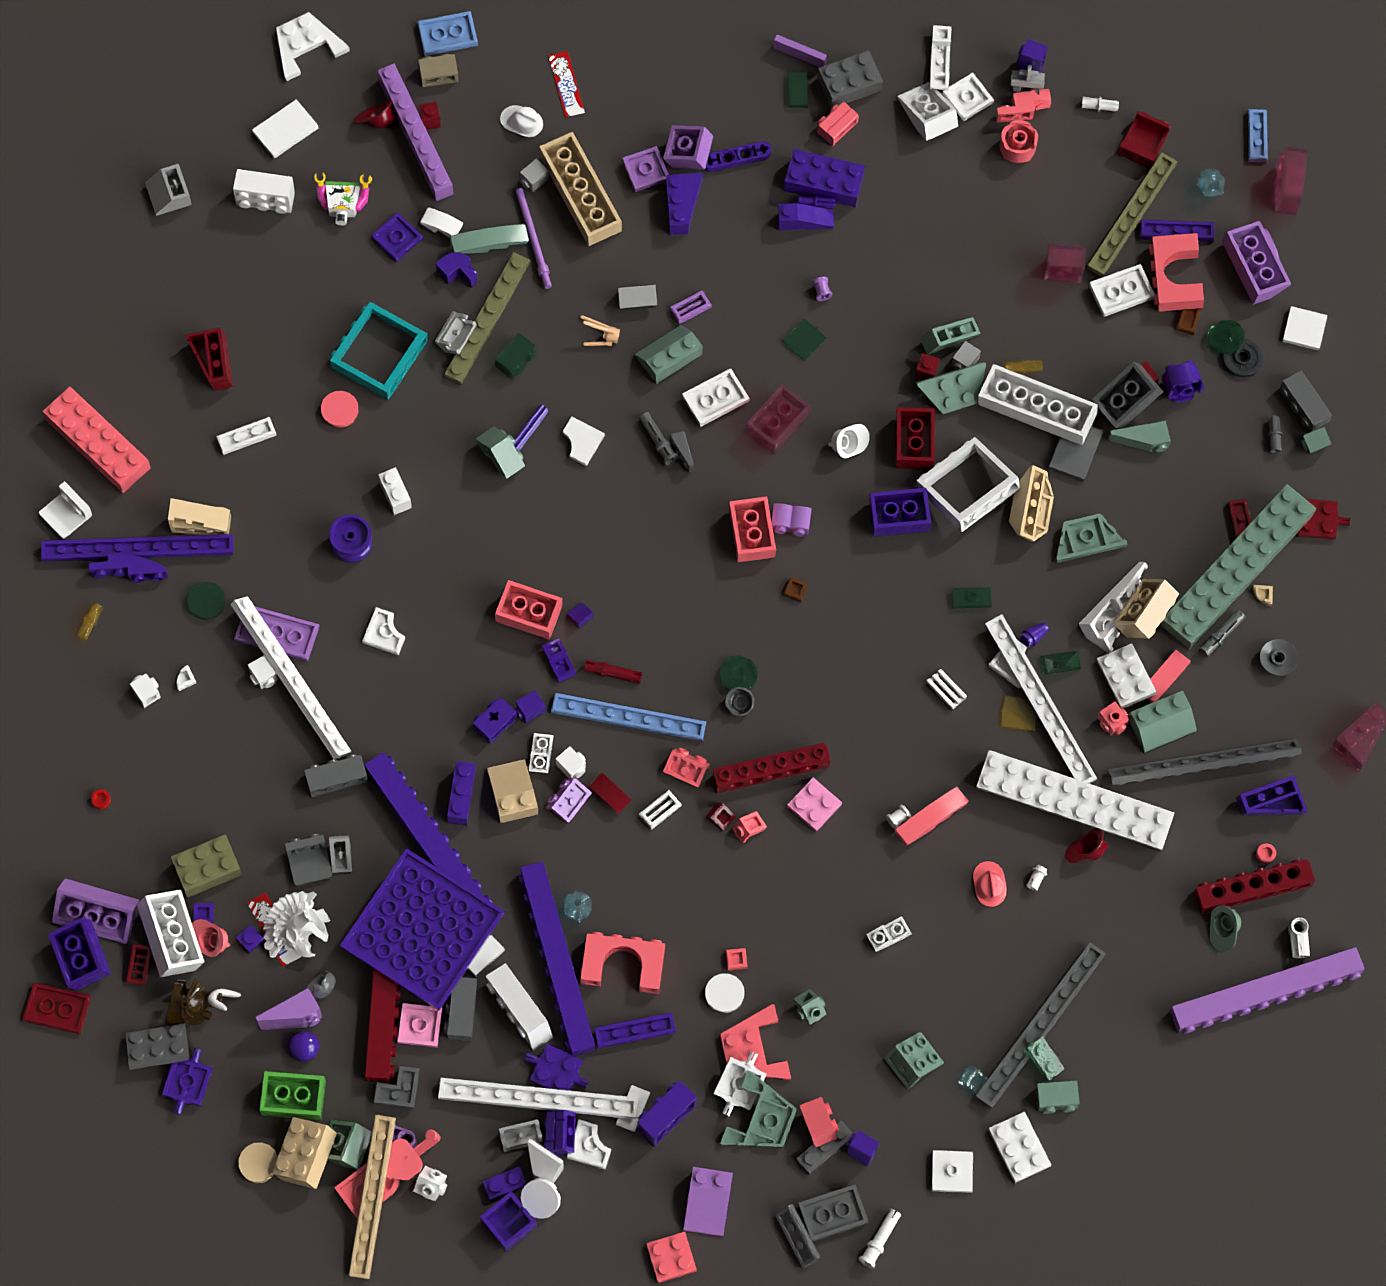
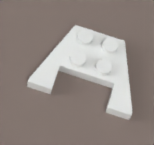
[276,12,350,81]

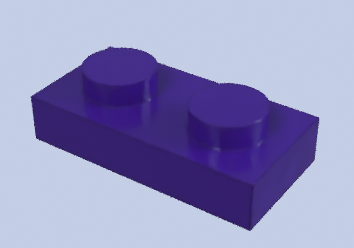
[482,1166,527,1201]

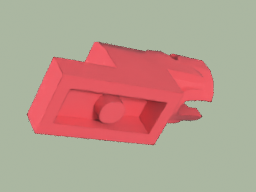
[996,89,1051,123]

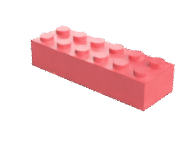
[42,387,151,493]

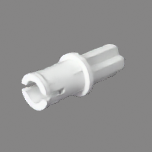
[1082,97,1119,112]

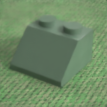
[327,1120,372,1169]

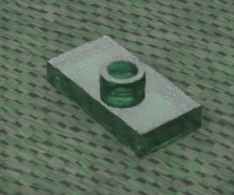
[952,587,992,609]

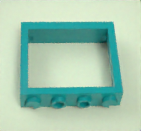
[329,302,428,400]

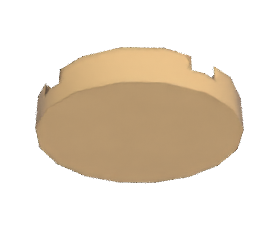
[239,1143,278,1183]

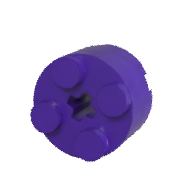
[1161,360,1204,402]

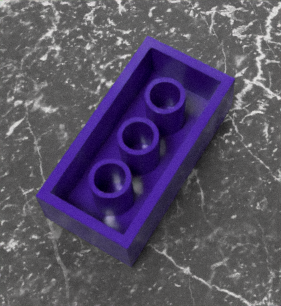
[784,149,865,207]

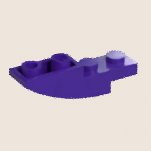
[89,554,168,583]

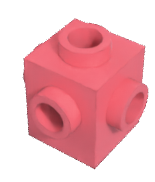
[1097,702,1129,735]

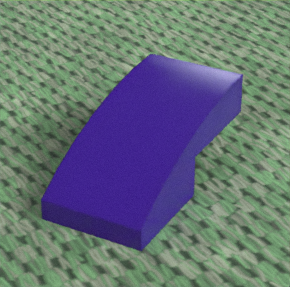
[542,638,576,682]

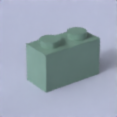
[1035,1081,1080,1114]

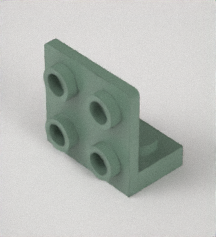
[884,1032,944,1089]

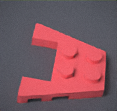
[720,1004,791,1080]

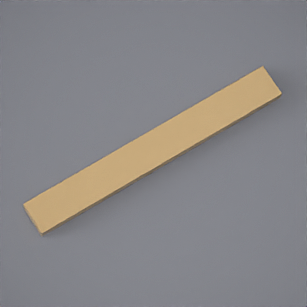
[349,1115,396,1279]

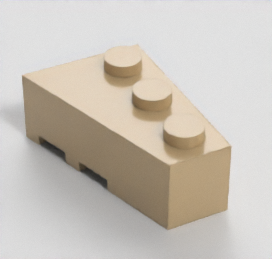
[168,498,231,535]

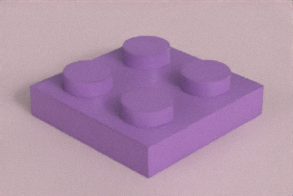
[622,146,669,192]

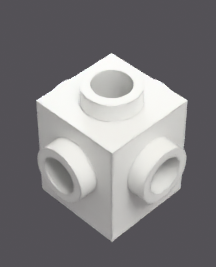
[413,1166,447,1201]

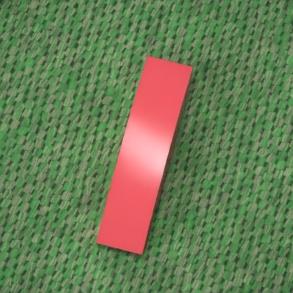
[894,787,969,846]

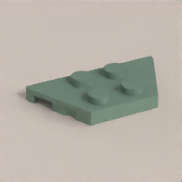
[916,362,986,414]
[1056,514,1128,563]

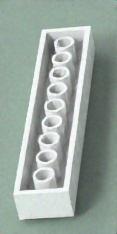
[976,750,1174,851]

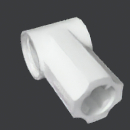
[1288,917,1310,959]

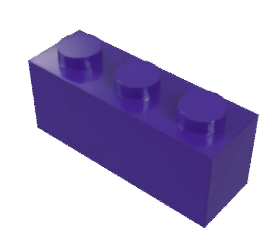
[447,761,476,826]

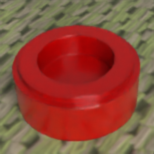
[91,789,111,810]

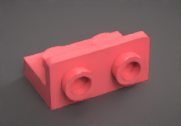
[663,747,710,787]

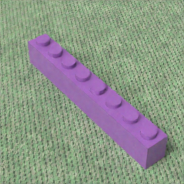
[378,64,453,201]

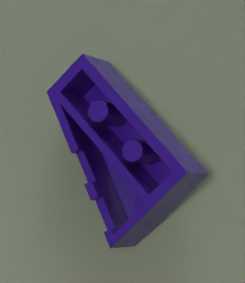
[1236,775,1308,816]

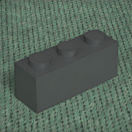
[1280,370,1332,432]
[304,754,368,797]
[444,978,477,1041]

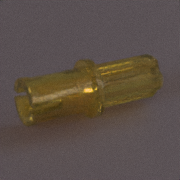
[1006,359,1043,374]
[77,603,103,640]

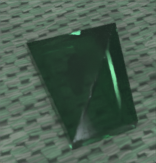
[1040,651,1081,675]

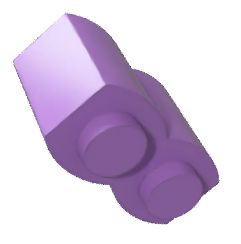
[771,504,811,536]

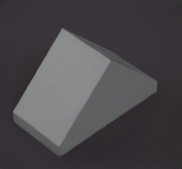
[329,836,352,873]

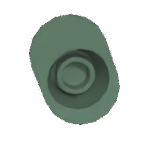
[1210,905,1241,952]

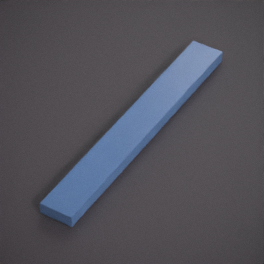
[551,693,706,742]

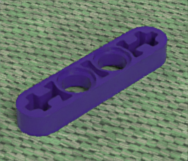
[705,141,771,172]

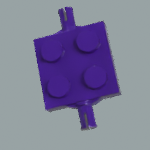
[525,1044,589,1091]
[162,1048,213,1115]

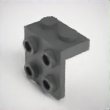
[285,834,332,886]

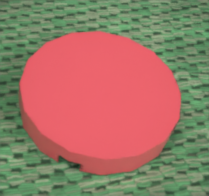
[321,391,359,428]

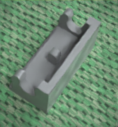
[618,285,657,309]
[435,311,477,355]
[499,1120,543,1152]

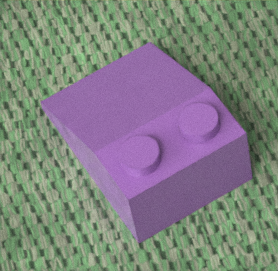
[256,988,322,1030]
[683,1167,733,1237]

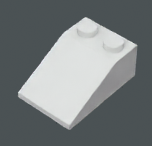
[898,82,958,141]

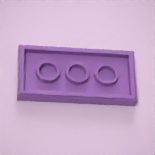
[234,606,320,661]

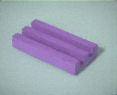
[670,291,712,324]

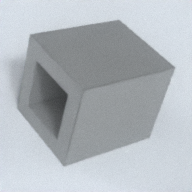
[520,158,549,192]
[952,341,981,370]

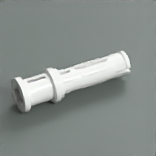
[858,1209,901,1268]

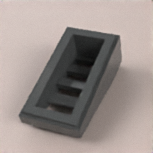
[670,431,694,473]

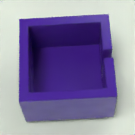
[480,1191,537,1252]

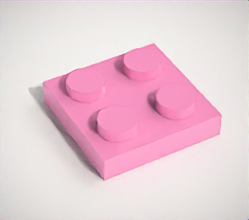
[787,778,842,832]
[398,1003,442,1048]

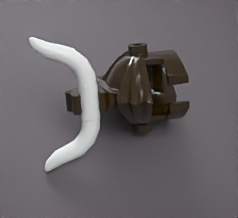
[167,979,241,1026]

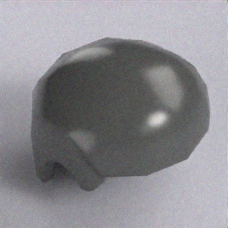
[725,687,755,716]
[305,971,336,999]

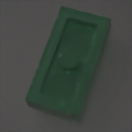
[1025,1036,1065,1081]

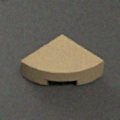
[1253,585,1273,606]

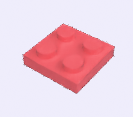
[646,1232,697,1283]

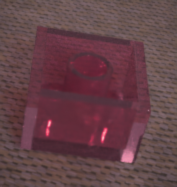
[1044,243,1086,283]

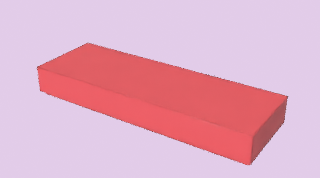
[1147,650,1191,703]

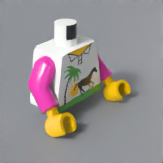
[314,173,372,225]

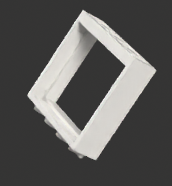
[917,437,1020,532]

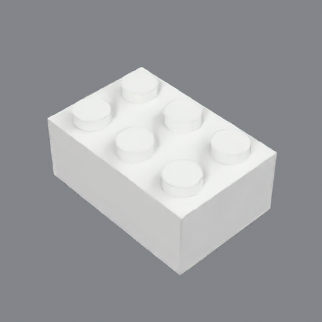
[233,169,295,213]

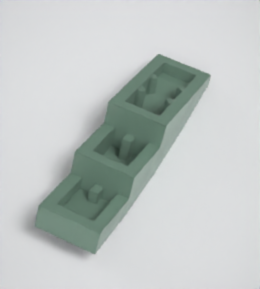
[449,224,529,254]

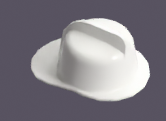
[500,105,543,137]
[828,424,869,458]

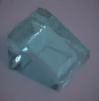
[958,1066,988,1095]

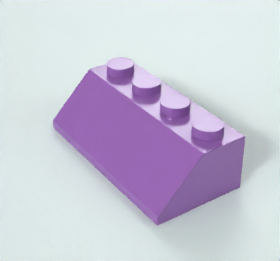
[1222,221,1291,305]
[52,878,140,944]

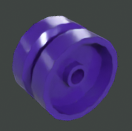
[329,514,372,563]

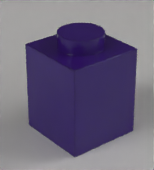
[514,690,546,723]

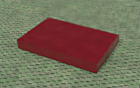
[22,982,92,1035]

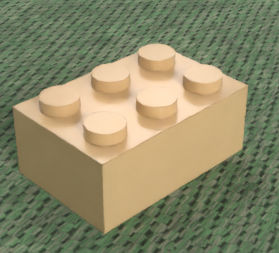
[1112,579,1179,639]
[272,1117,337,1189]

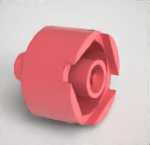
[999,120,1038,163]

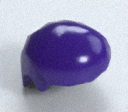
[289,1031,320,1062]

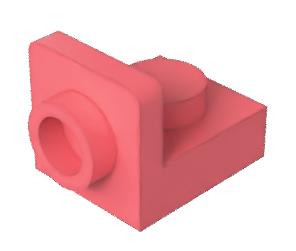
[732,811,767,843]

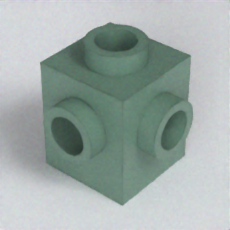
[794,989,827,1024]

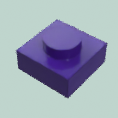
[193,903,214,924]
[236,925,264,954]

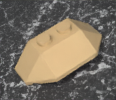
[1009,465,1054,542]

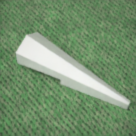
[1079,562,1148,653]

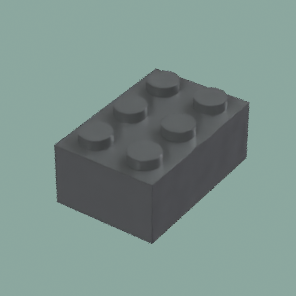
[817,50,883,109]
[1092,362,1163,429]

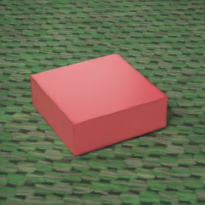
[726,948,747,971]

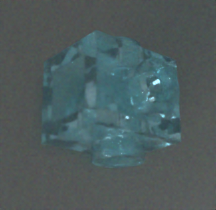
[1197,168,1225,197]
[563,890,592,923]

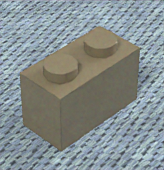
[418,54,459,87]

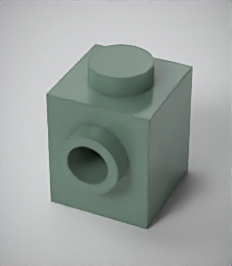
[1301,427,1331,453]

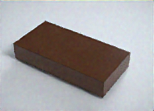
[1176,308,1202,335]

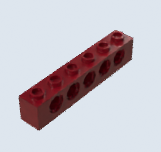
[712,742,831,794]
[1194,858,1315,914]

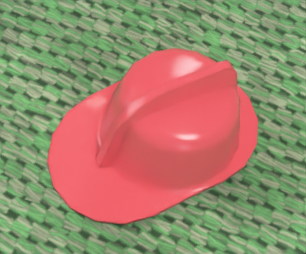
[973,861,1007,907]
[192,919,230,957]

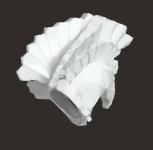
[263,891,330,958]

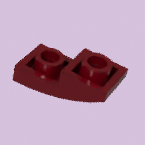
[589,773,632,814]

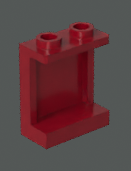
[1118,111,1171,169]

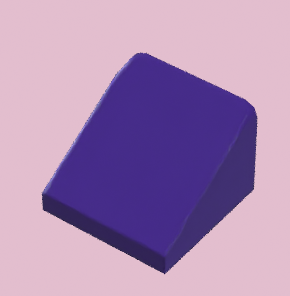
[567,602,594,628]

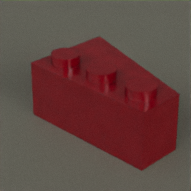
[185,327,233,391]

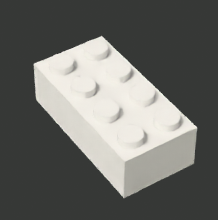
[137,890,204,977]

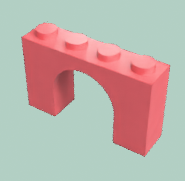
[1149,233,1204,311]
[581,932,665,994]

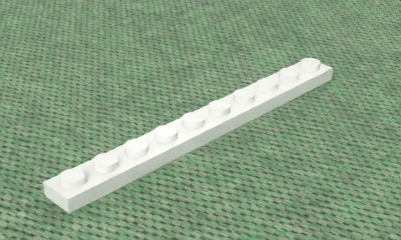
[231,596,351,760]
[985,614,1097,784]
[438,1078,639,1119]

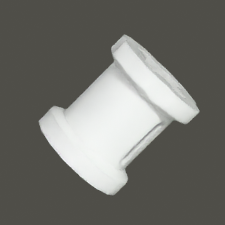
[886,804,911,829]

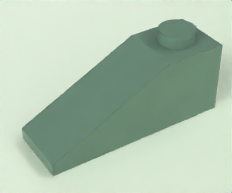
[920,317,981,354]
[1109,421,1171,452]

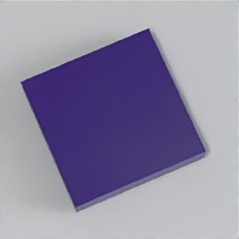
[371,212,423,263]

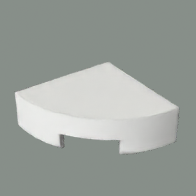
[177,665,196,691]

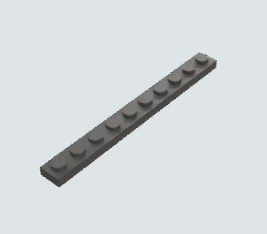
[1108,739,1302,785]
[975,942,1106,1109]

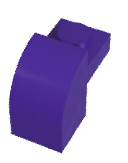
[436,253,477,288]

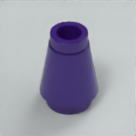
[1020,622,1049,647]

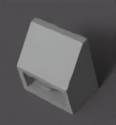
[145,164,192,216]

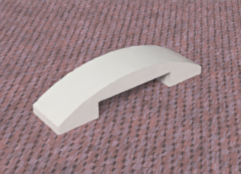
[930,25,951,90]

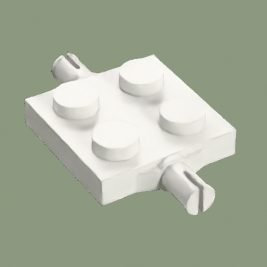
[714,1051,767,1116]

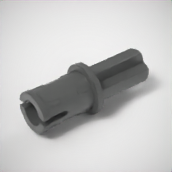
[1268,416,1283,454]

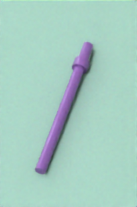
[516,188,552,289]

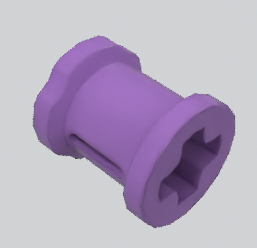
[812,277,833,301]

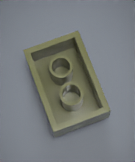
[171,834,242,898]

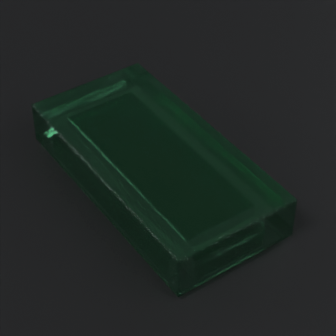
[788,72,808,108]

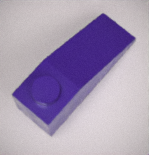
[778,203,834,230]

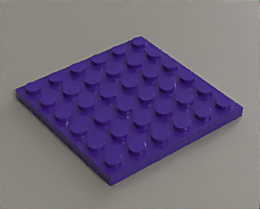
[340,848,505,1011]

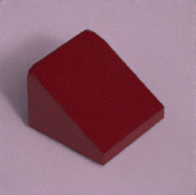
[706,803,736,831]

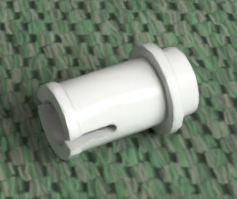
[1026,865,1047,891]

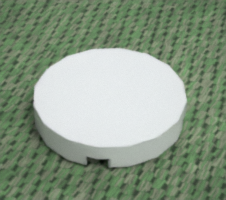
[705,974,744,1013]
[521,1178,561,1219]

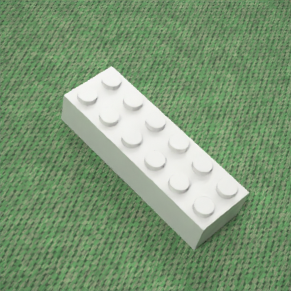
[978,364,1098,445]

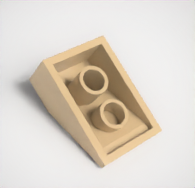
[487,759,538,823]

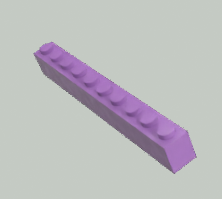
[1170,947,1365,1034]

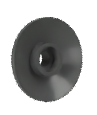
[1260,639,1298,676]

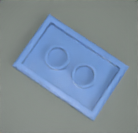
[417,11,478,56]

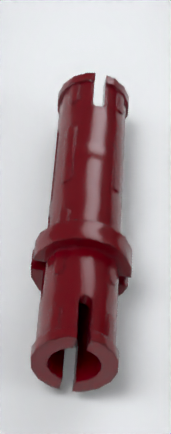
[584,659,643,684]

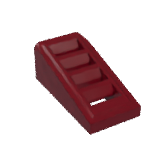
[126,943,153,986]

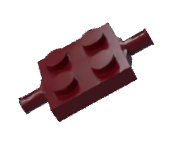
[1297,499,1350,540]

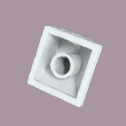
[528,1139,564,1184]

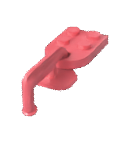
[334,1129,441,1219]

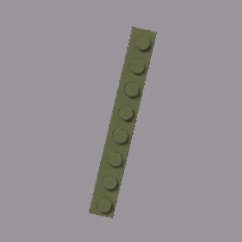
[1087,153,1178,277]
[445,252,530,385]

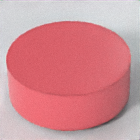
[1256,843,1276,864]

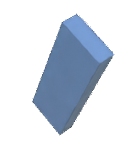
[1248,109,1268,162]

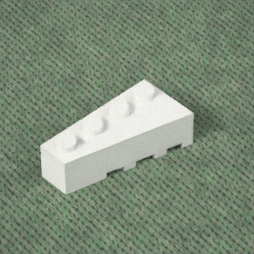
[486,963,553,1051]

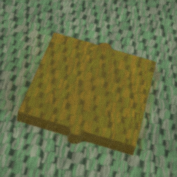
[1001,696,1038,732]

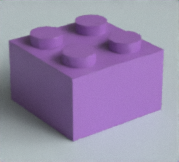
[663,125,713,170]

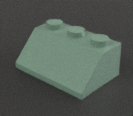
[635,325,703,384]
[1128,691,1197,753]

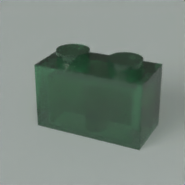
[495,332,537,379]

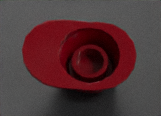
[354,100,395,128]
[1065,828,1109,863]

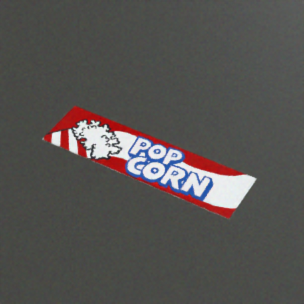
[548,51,585,117]
[247,892,301,967]

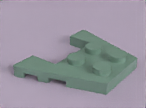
[720,1070,797,1147]

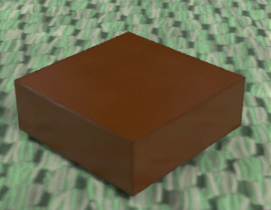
[783,577,808,602]

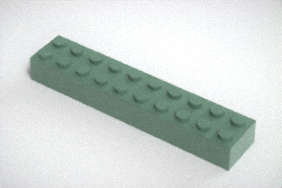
[1161,484,1316,650]

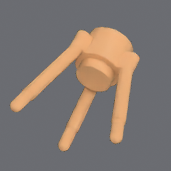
[580,315,620,347]

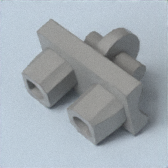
[1011,65,1045,94]

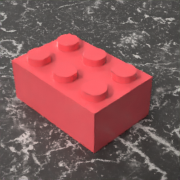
[729,496,776,562]
[495,580,563,640]

